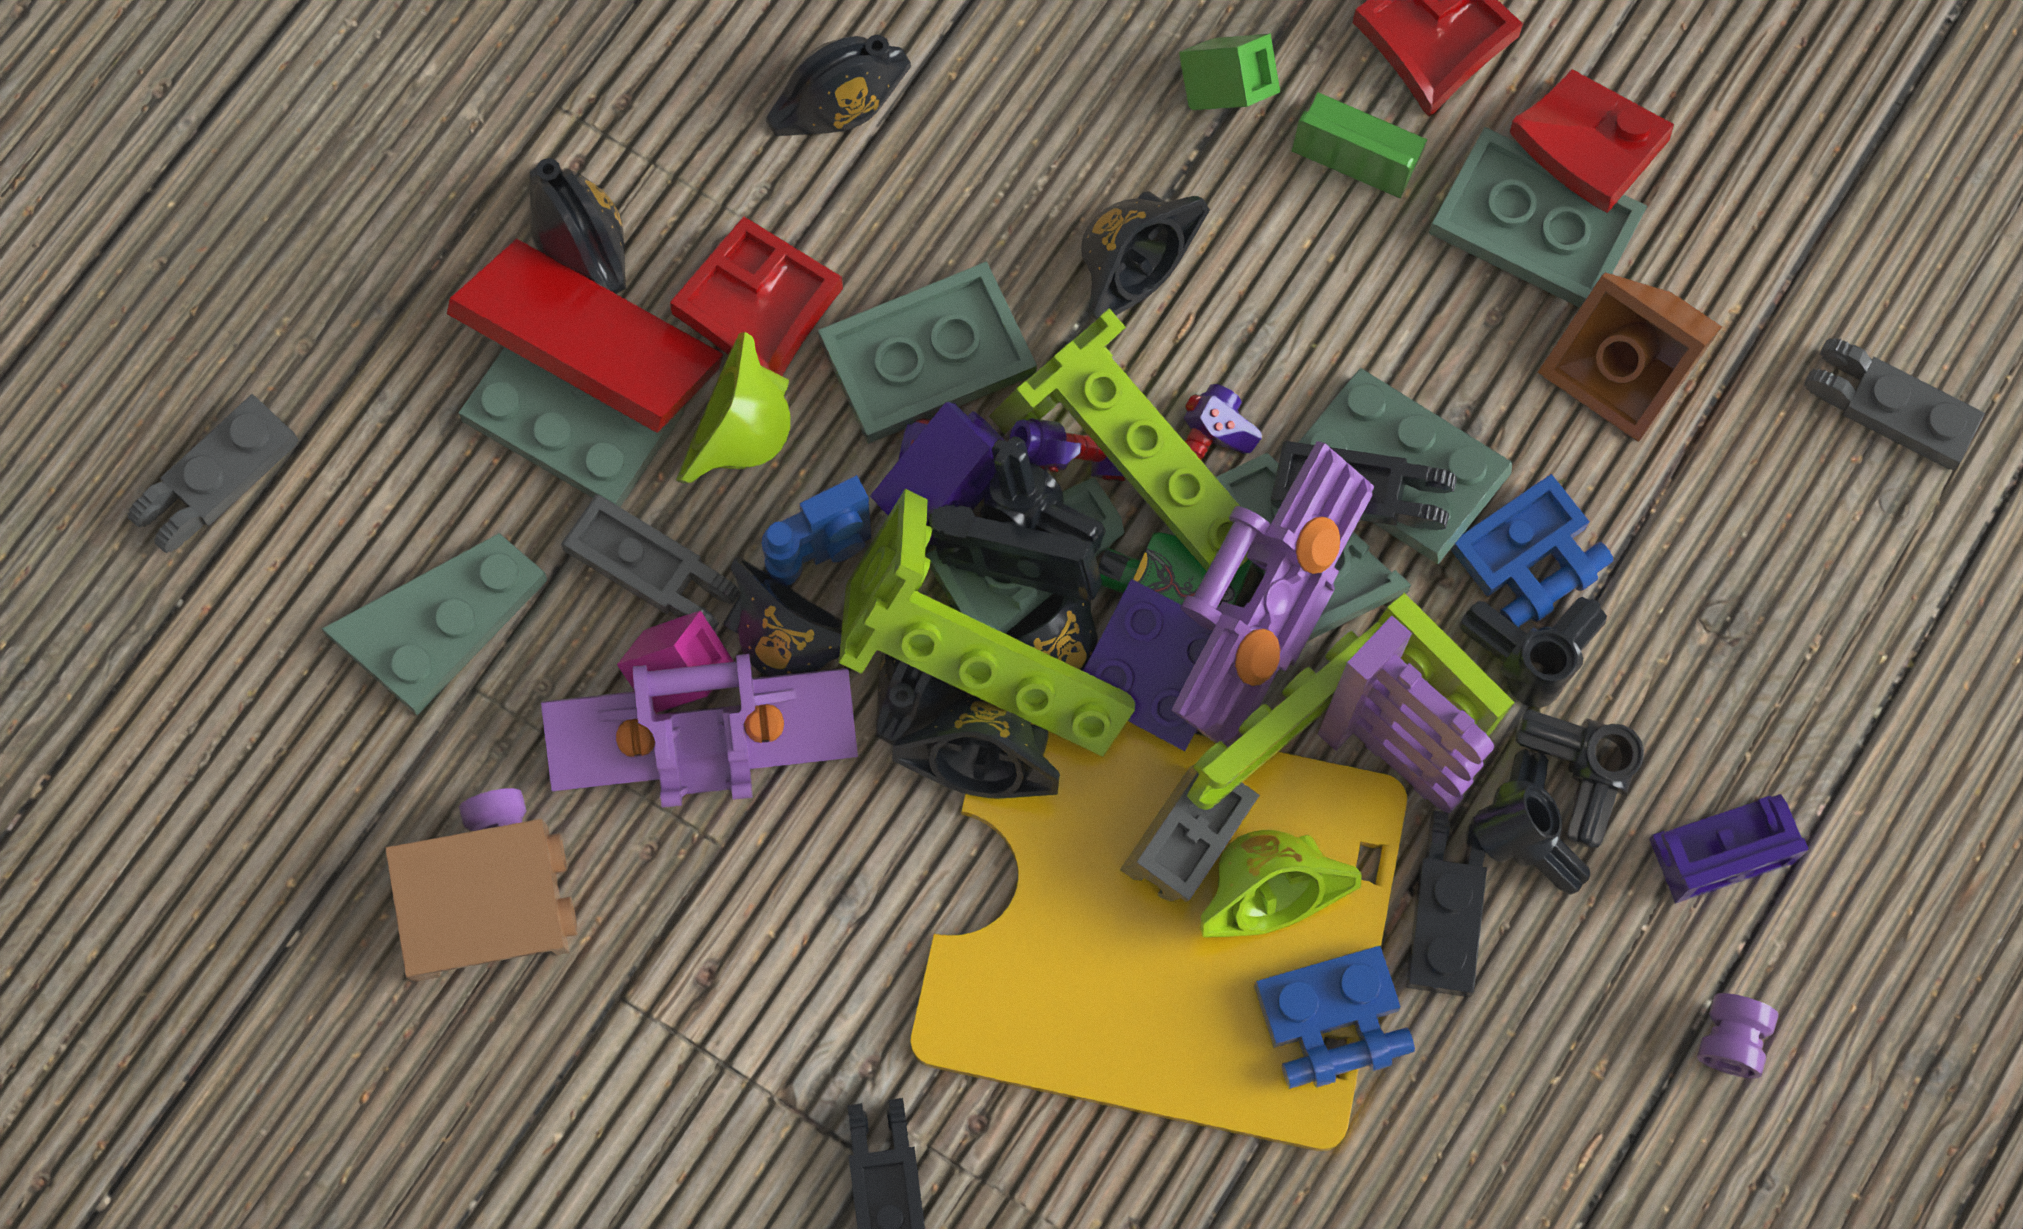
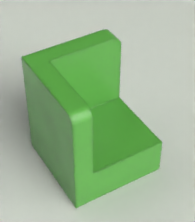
[1179,33,1280,110]

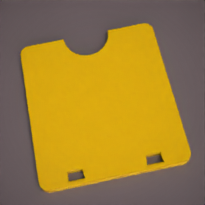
[911,721,1407,1151]

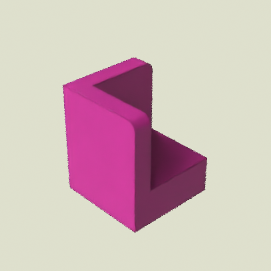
[617,610,733,713]

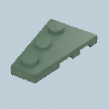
[1216,453,1411,641]
[926,477,1124,634]
[322,533,548,715]

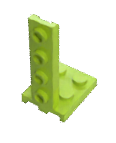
[989,308,1248,571]
[839,489,1135,757]
[1187,593,1515,810]

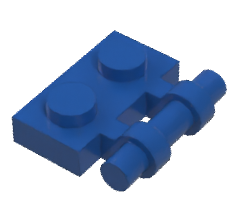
[1450,474,1614,627]
[761,475,871,585]
[1254,946,1415,1089]

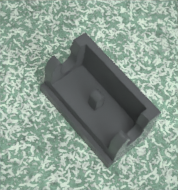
[1120,764,1260,902]

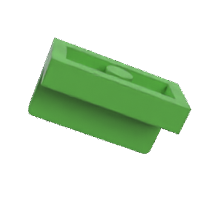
[1292,92,1427,199]

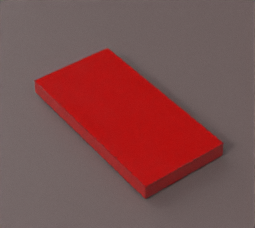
[447,238,723,433]

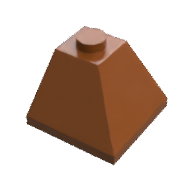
[1537,272,1722,442]

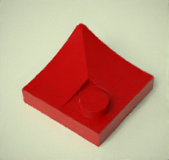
[1352,0,1523,117]
[1510,69,1674,213]
[670,216,843,376]

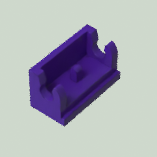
[870,402,1005,545]
[1649,794,1809,904]

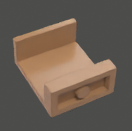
[385,819,578,982]

